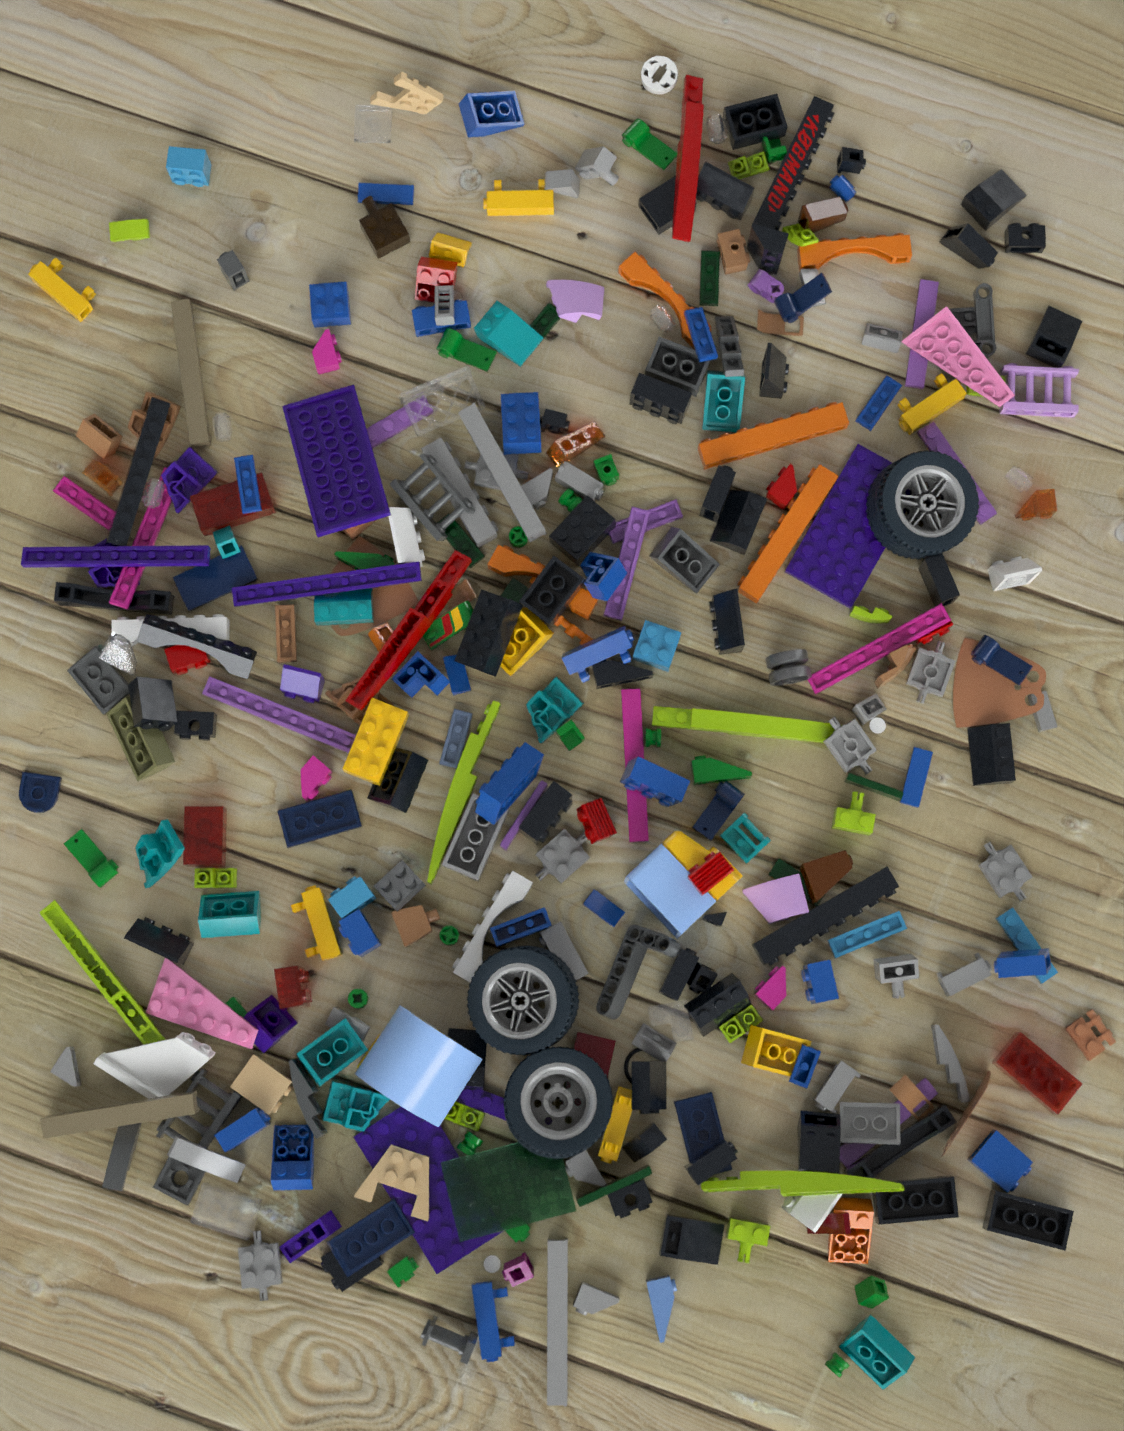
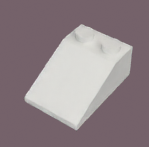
[988,556,1042,591]

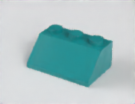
[314,588,374,626]
[198,891,261,938]
[839,1314,915,1390]

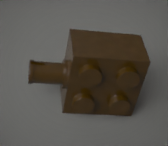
[359,196,410,259]

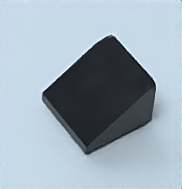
[703,912,727,927]

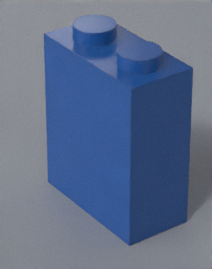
[994,948,1051,978]
[214,1108,271,1152]
[967,1129,1033,1193]

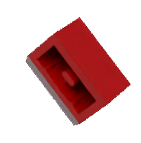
[415,256,458,303]

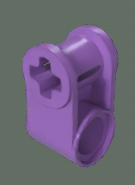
[748,269,784,303]

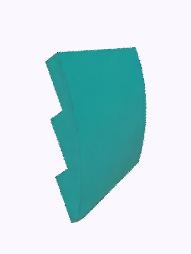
[526,677,584,744]
[135,819,185,888]
[322,1081,390,1132]

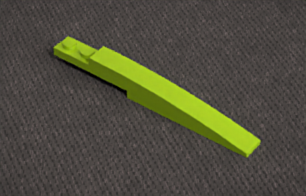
[427,700,501,884]
[652,706,842,743]
[39,900,166,1045]
[701,1170,904,1197]

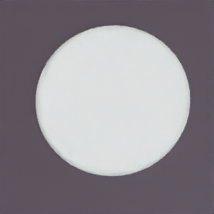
[869,717,886,734]
[484,1255,501,1273]

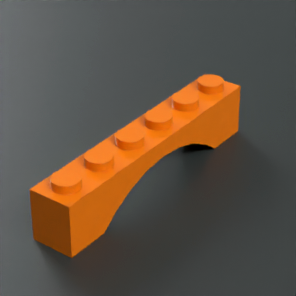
[797,233,912,272]
[618,252,712,350]
[488,545,599,620]

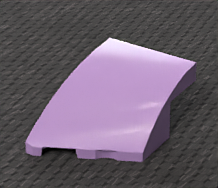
[546,280,604,323]
[742,874,809,924]

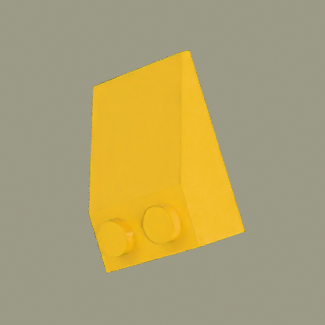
[500,607,554,676]
[741,1025,811,1077]

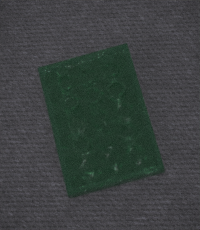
[440,1142,577,1242]

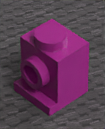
[502,1252,534,1287]

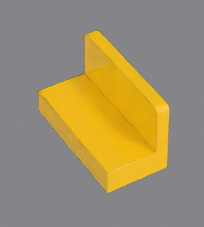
[429,233,472,268]

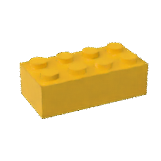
[342,698,409,786]

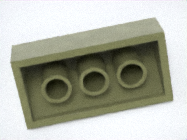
[106,696,175,782]

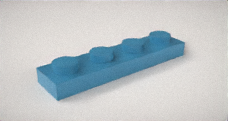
[996,907,1058,984]
[827,911,907,958]

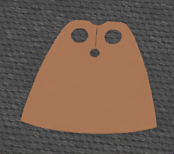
[331,536,419,636]
[953,638,1046,728]
[942,1071,991,1156]

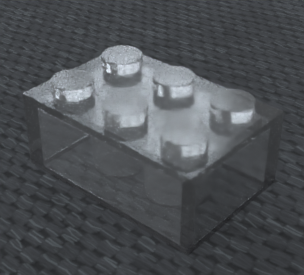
[190,1182,263,1240]

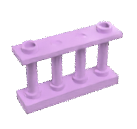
[999,363,1079,418]

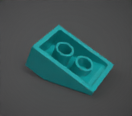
[474,301,543,367]
[702,370,745,433]
[296,1018,368,1087]

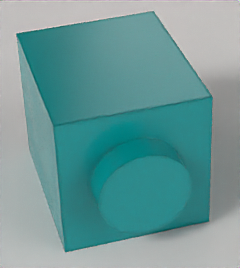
[212,525,240,559]

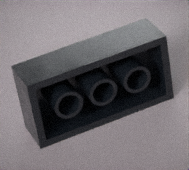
[454,589,523,677]
[872,1175,959,1225]
[982,1189,1074,1251]

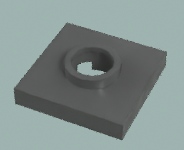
[153,1157,206,1206]

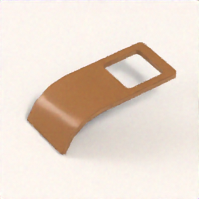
[757,309,804,336]
[434,579,477,621]
[889,1075,934,1120]

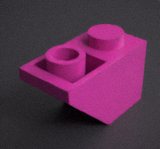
[312,329,342,375]
[300,755,332,801]
[754,965,786,1011]

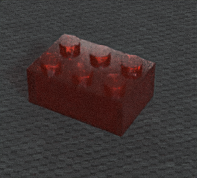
[183,806,227,867]
[274,965,313,1010]

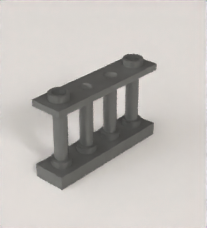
[390,453,475,542]
[156,1069,243,1148]
[420,1316,478,1364]

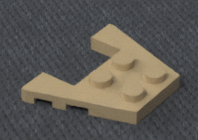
[370,71,444,114]
[354,1145,429,1221]

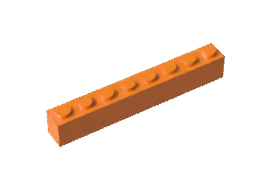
[698,402,849,470]
[737,464,839,604]

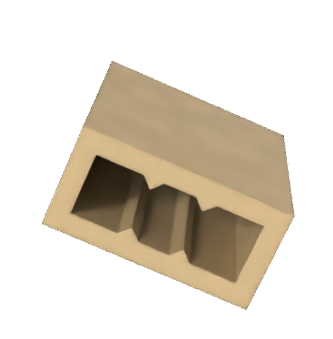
[230,1054,294,1115]

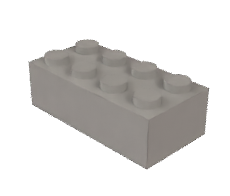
[442,793,509,882]

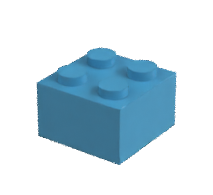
[166,146,212,187]
[632,620,682,672]
[328,876,377,919]

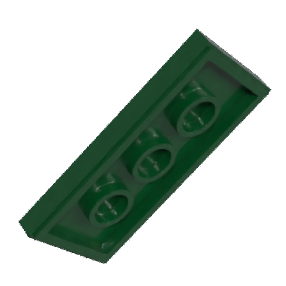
[576,1165,652,1207]

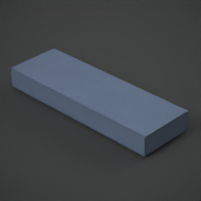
[439,709,473,769]

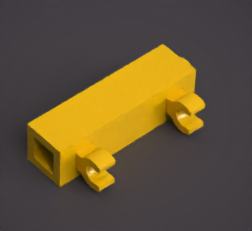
[483,179,554,216]
[28,257,96,322]
[897,373,967,435]
[291,885,342,961]
[598,1086,632,1164]

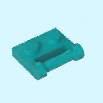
[720,812,771,864]

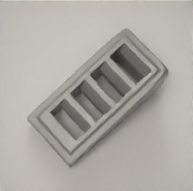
[435,285,455,326]

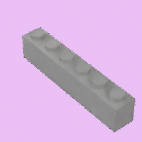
[421,438,498,548]

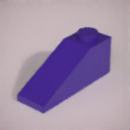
[279,1210,342,1263]

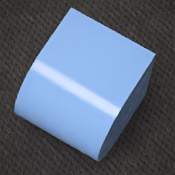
[355,1005,483,1127]

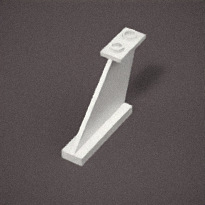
[94,1032,216,1099]

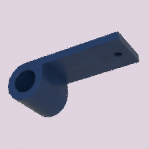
[774,273,832,323]
[971,635,1033,686]
[692,780,745,841]

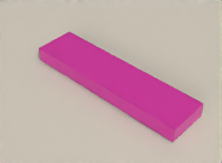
[53,476,115,531]

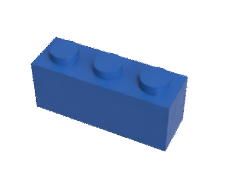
[412,299,471,337]
[490,907,552,948]

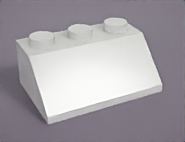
[389,507,425,567]
[781,1194,842,1233]

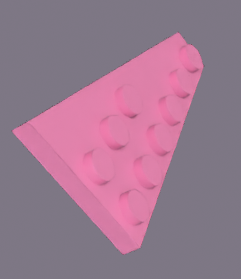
[901,306,1015,407]
[146,958,258,1049]

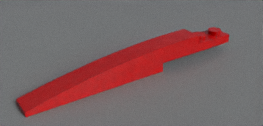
[672,75,704,242]
[345,550,472,711]

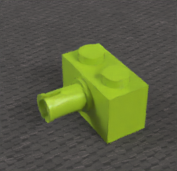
[831,791,876,835]
[726,1217,770,1263]

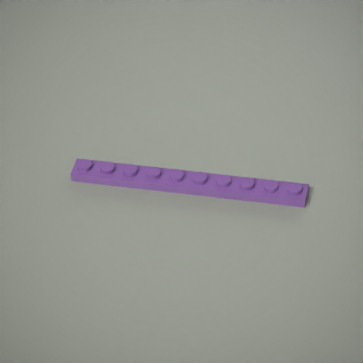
[202,676,356,753]

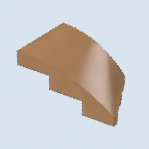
[128,391,181,458]
[874,644,918,688]
[325,676,394,726]

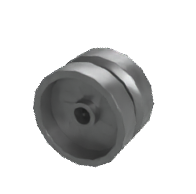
[765,649,812,686]

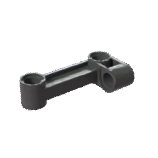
[973,283,996,358]

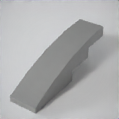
[931,1025,970,1102]
[167,1137,246,1183]

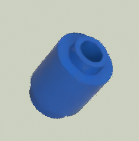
[830,175,857,203]

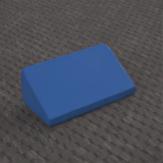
[443,655,471,695]
[583,889,625,928]
[789,1044,821,1089]

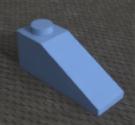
[646,1275,677,1343]

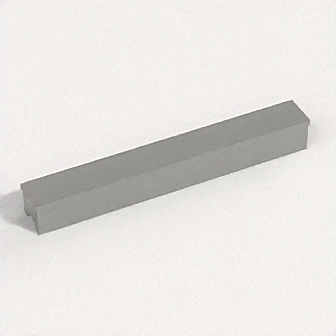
[458,403,547,542]
[547,1238,568,1407]

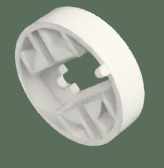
[641,56,678,95]

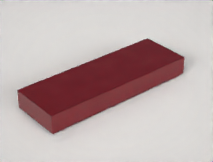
[807,1213,851,1234]

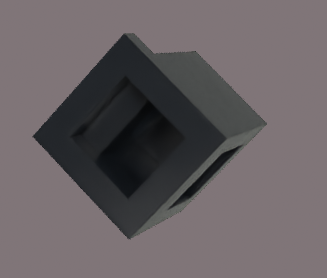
[837,147,866,174]
[541,409,570,434]
[687,961,718,994]

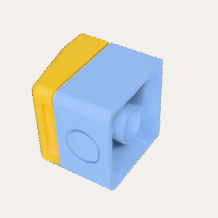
[624,831,743,939]

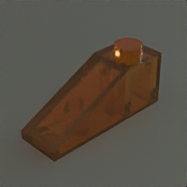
[546,421,605,468]

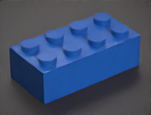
[475,742,544,825]

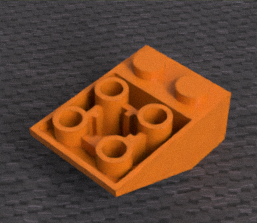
[828,1197,874,1264]

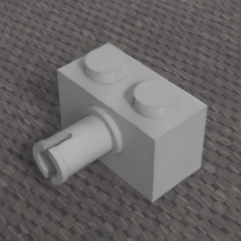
[574,146,619,186]
[873,954,919,998]

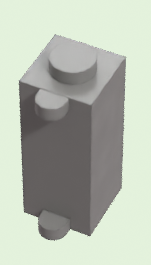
[555,461,604,501]
[936,953,992,997]
[813,1060,861,1114]

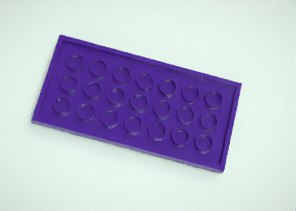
[282,384,391,537]
[785,444,911,609]
[354,1107,505,1274]

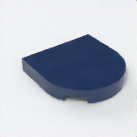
[19,772,62,813]

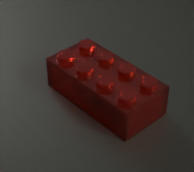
[190,472,276,537]
[991,1032,1082,1115]

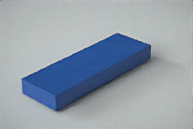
[358,183,414,205]
[684,307,718,362]
[856,375,902,431]
[234,455,262,514]
[899,747,933,808]

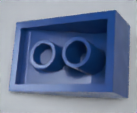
[458,91,525,138]

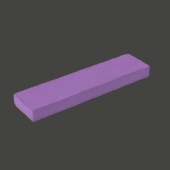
[609,500,683,544]
[500,781,548,851]

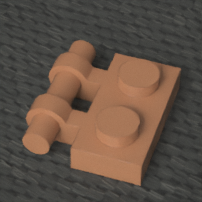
[1065,1009,1116,1061]

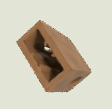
[391,905,440,947]

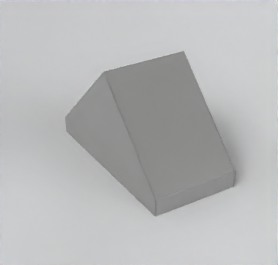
[544,169,580,198]
[852,694,887,725]
[50,1047,82,1087]

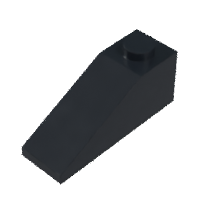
[592,659,653,689]

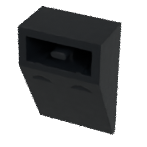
[1026,306,1082,368]
[797,1110,841,1174]
[659,1214,725,1265]

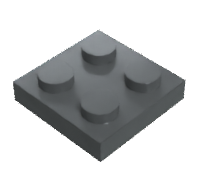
[374,860,426,912]

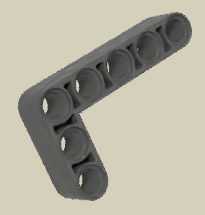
[596,925,681,1020]

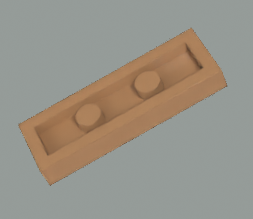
[275,604,297,663]

